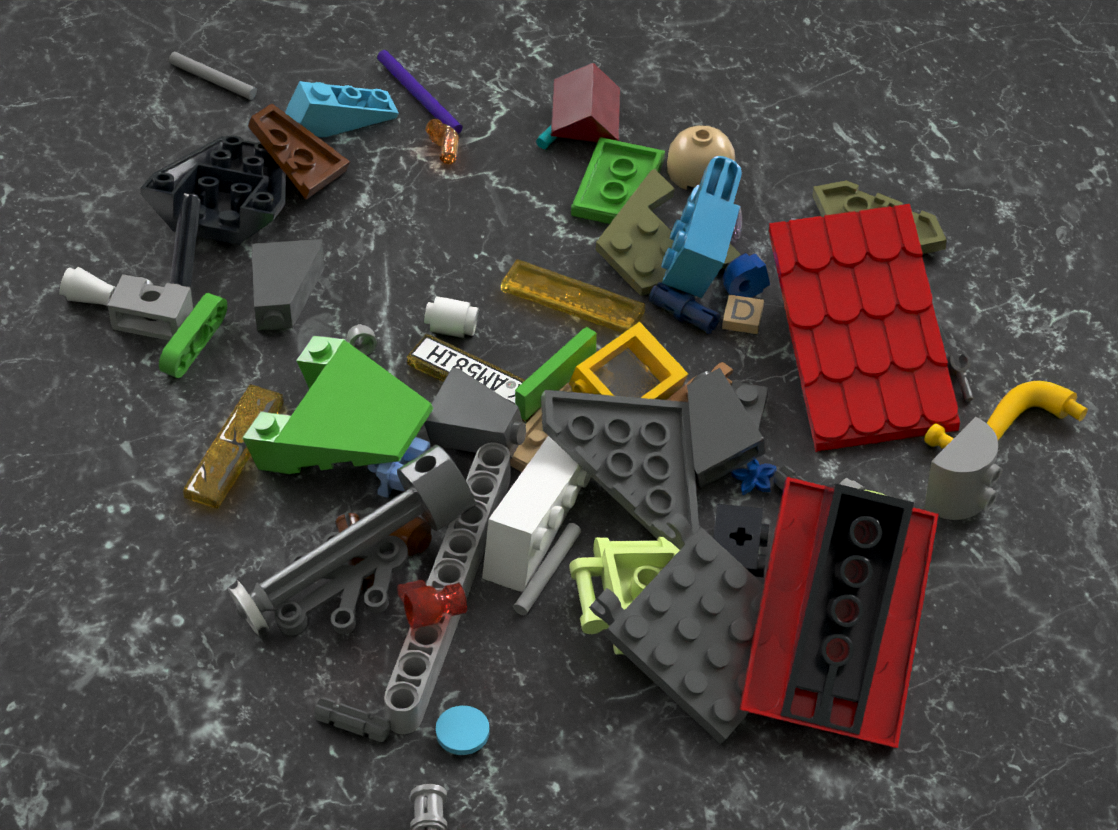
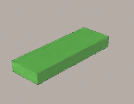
[515,327,597,421]

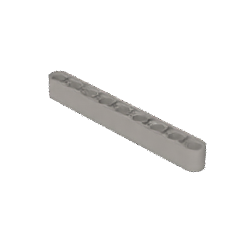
[384,442,511,734]

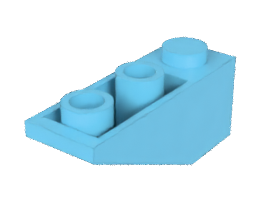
[285,81,399,137]

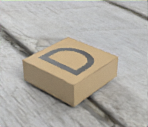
[722,295,764,334]

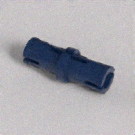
[649,282,720,334]

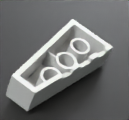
[482,436,591,592]

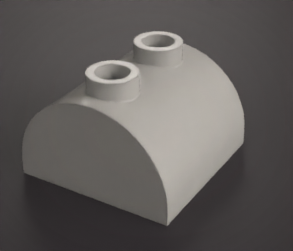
[924,417,1002,520]

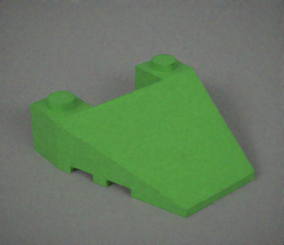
[243,336,434,474]

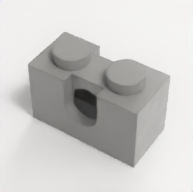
[108,274,193,341]

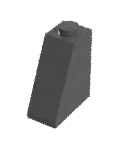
[251,239,325,331]
[424,368,526,459]
[687,368,765,488]

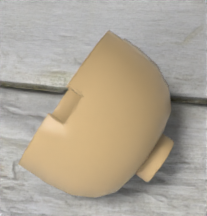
[667,125,735,190]

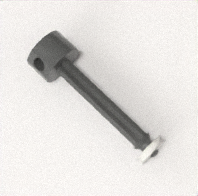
[227,445,476,636]

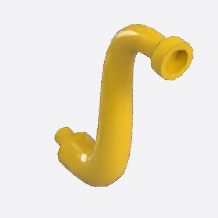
[924,381,1088,449]

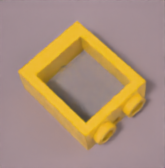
[569,322,688,400]

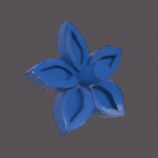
[731,459,777,495]

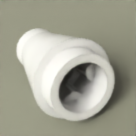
[59,267,116,306]

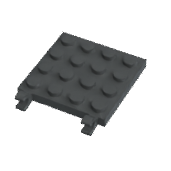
[589,513,764,744]

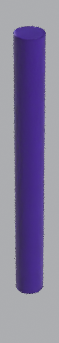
[377,50,463,136]

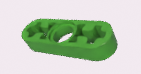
[159,293,227,378]

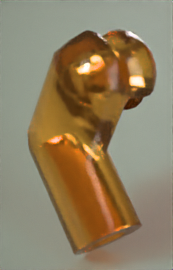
[426,119,459,164]

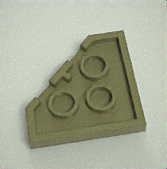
[813,180,947,254]

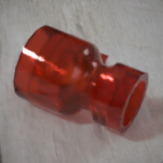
[397,580,467,629]

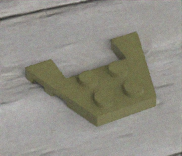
[595,169,741,296]

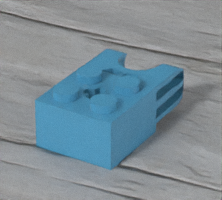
[661,156,742,298]

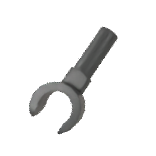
[947,354,973,402]

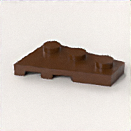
[248,103,350,199]

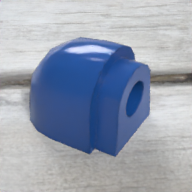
[723,253,771,298]

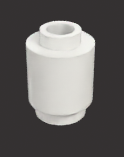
[424,296,479,338]

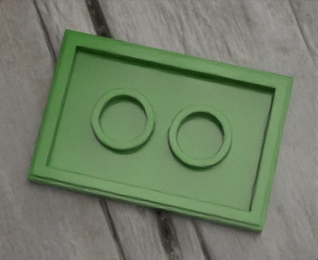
[571,137,665,224]

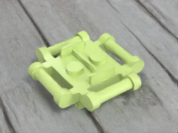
[569,537,680,654]

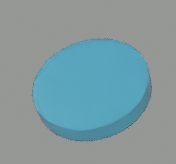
[436,706,489,755]

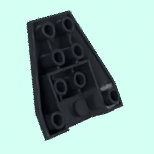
[140,135,286,245]

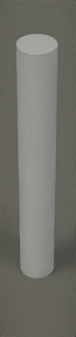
[169,51,257,100]
[513,523,581,615]

